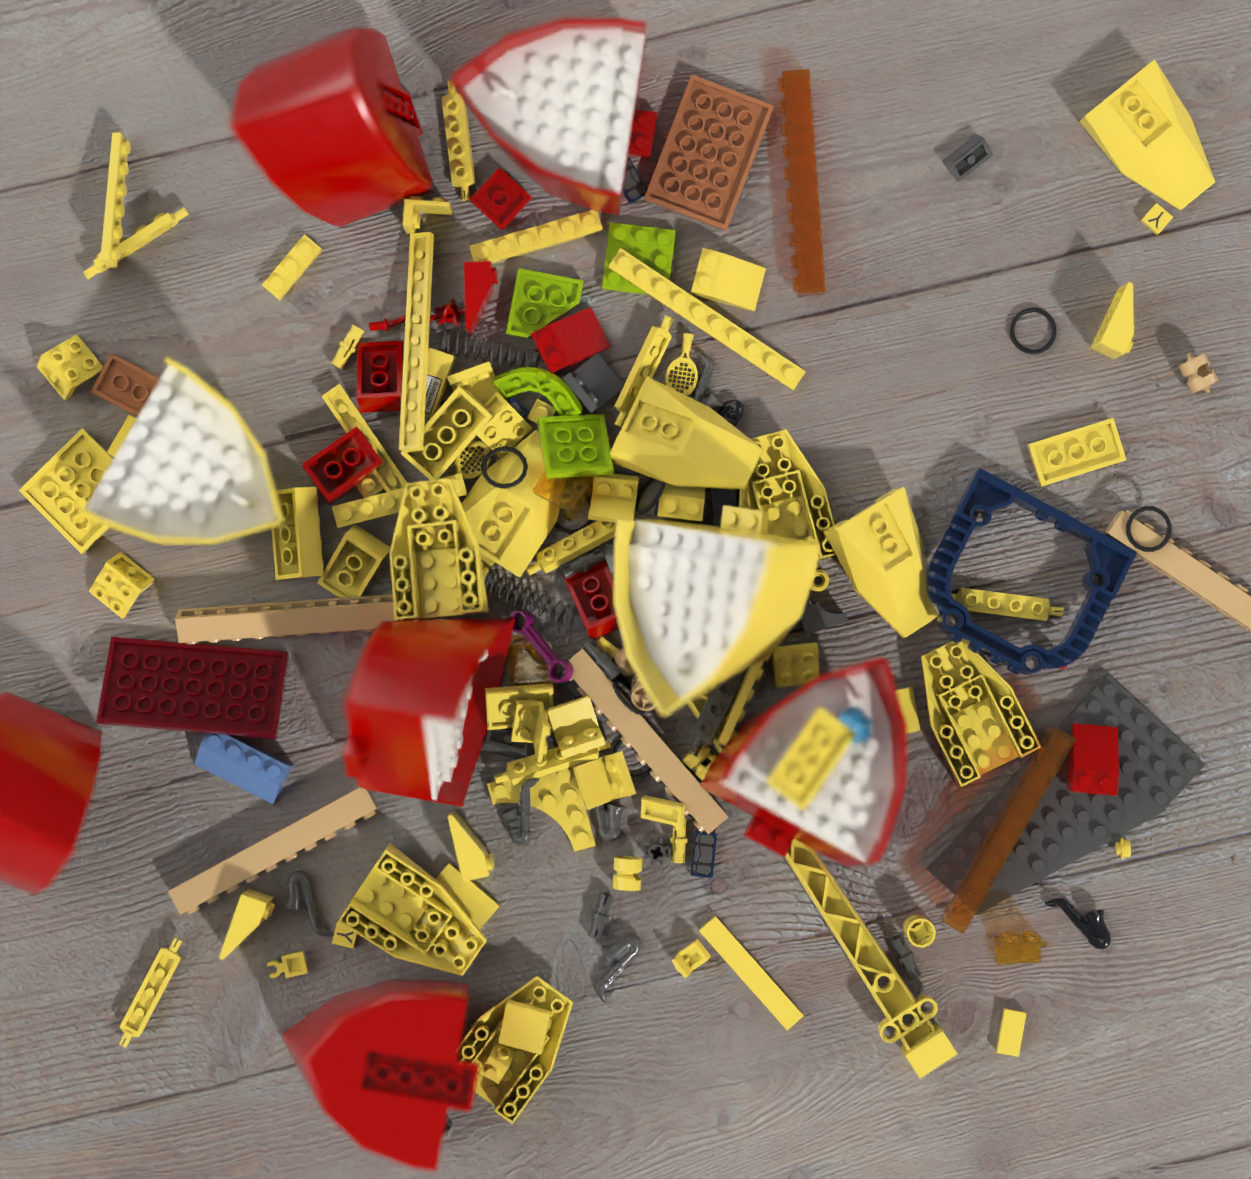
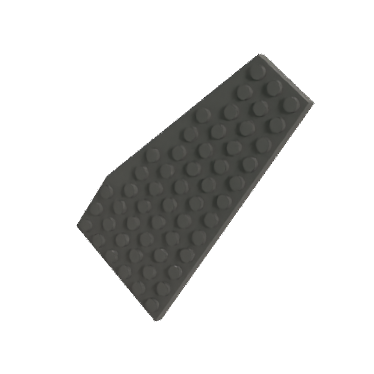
[927,674,1206,915]

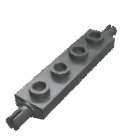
[688,668,748,757]

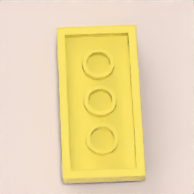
[1027,418,1126,487]
[765,707,856,810]

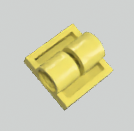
[772,642,820,688]

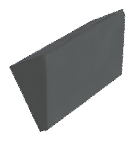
[942,135,993,182]
[483,728,530,759]

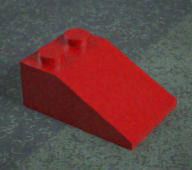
[464,261,498,335]
[531,307,611,374]
[357,341,403,413]
[302,427,383,505]
[563,561,620,639]
[1066,723,1119,796]

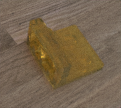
[533,472,594,522]
[508,642,556,693]
[994,931,1047,964]

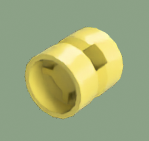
[682,745,717,781]
[612,856,643,891]
[903,914,936,948]

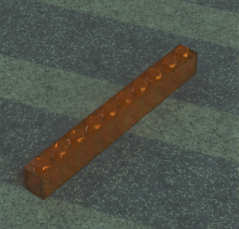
[777,69,826,297]
[940,726,1076,934]

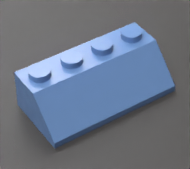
[194,733,294,804]

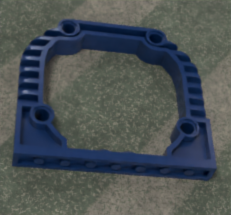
[926,468,1137,675]

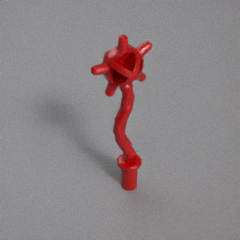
[369,299,465,331]

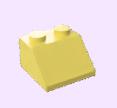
[657,483,706,522]

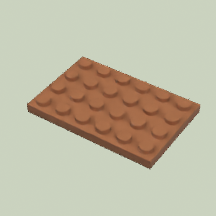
[644,74,774,232]

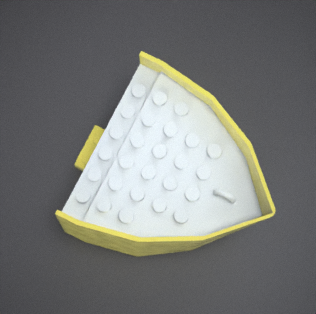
[77,358,282,546]
[614,505,820,716]

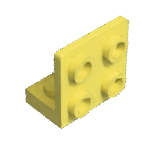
[403,196,453,234]
[36,335,103,401]
[447,362,503,404]
[477,392,532,458]
[588,473,639,523]
[89,552,155,619]
[547,696,606,759]
[510,699,551,762]
[573,751,636,809]

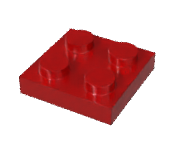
[469,168,532,231]

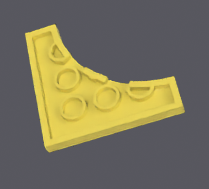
[487,766,596,852]

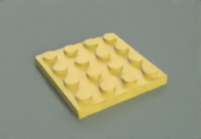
[19,428,114,554]

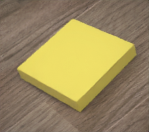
[498,1000,551,1055]

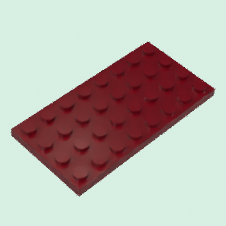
[96,637,289,739]

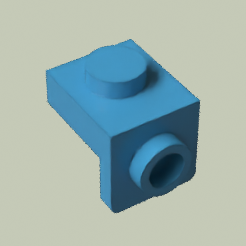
[838,706,874,746]

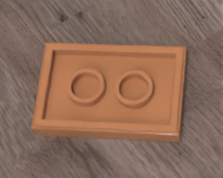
[91,353,161,417]

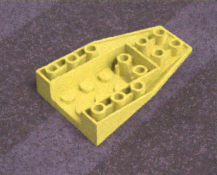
[1079,59,1215,210]
[610,376,763,489]
[739,429,836,559]
[461,430,568,578]
[390,478,489,621]
[824,487,938,638]
[921,641,1042,787]
[338,843,487,976]
[457,976,573,1124]

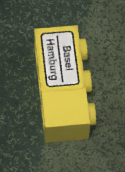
[425,348,456,420]

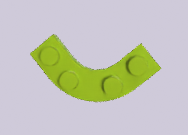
[492,367,583,416]

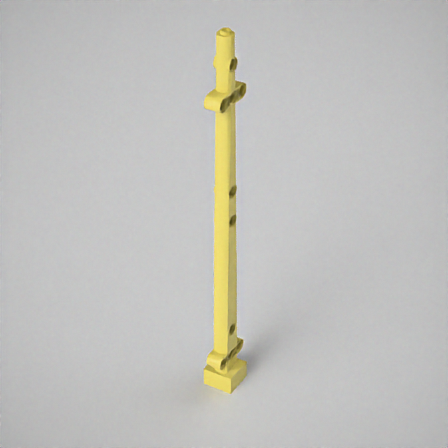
[687,691,957,1078]

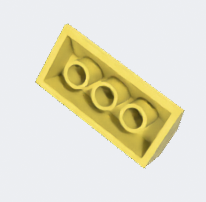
[401,386,493,480]
[271,487,324,580]

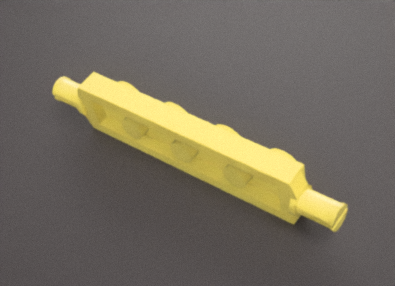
[441,80,476,201]
[83,207,189,280]
[614,315,674,428]
[526,517,635,576]
[952,588,1064,621]
[494,739,611,785]
[118,937,183,1048]

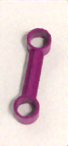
[509,610,574,683]

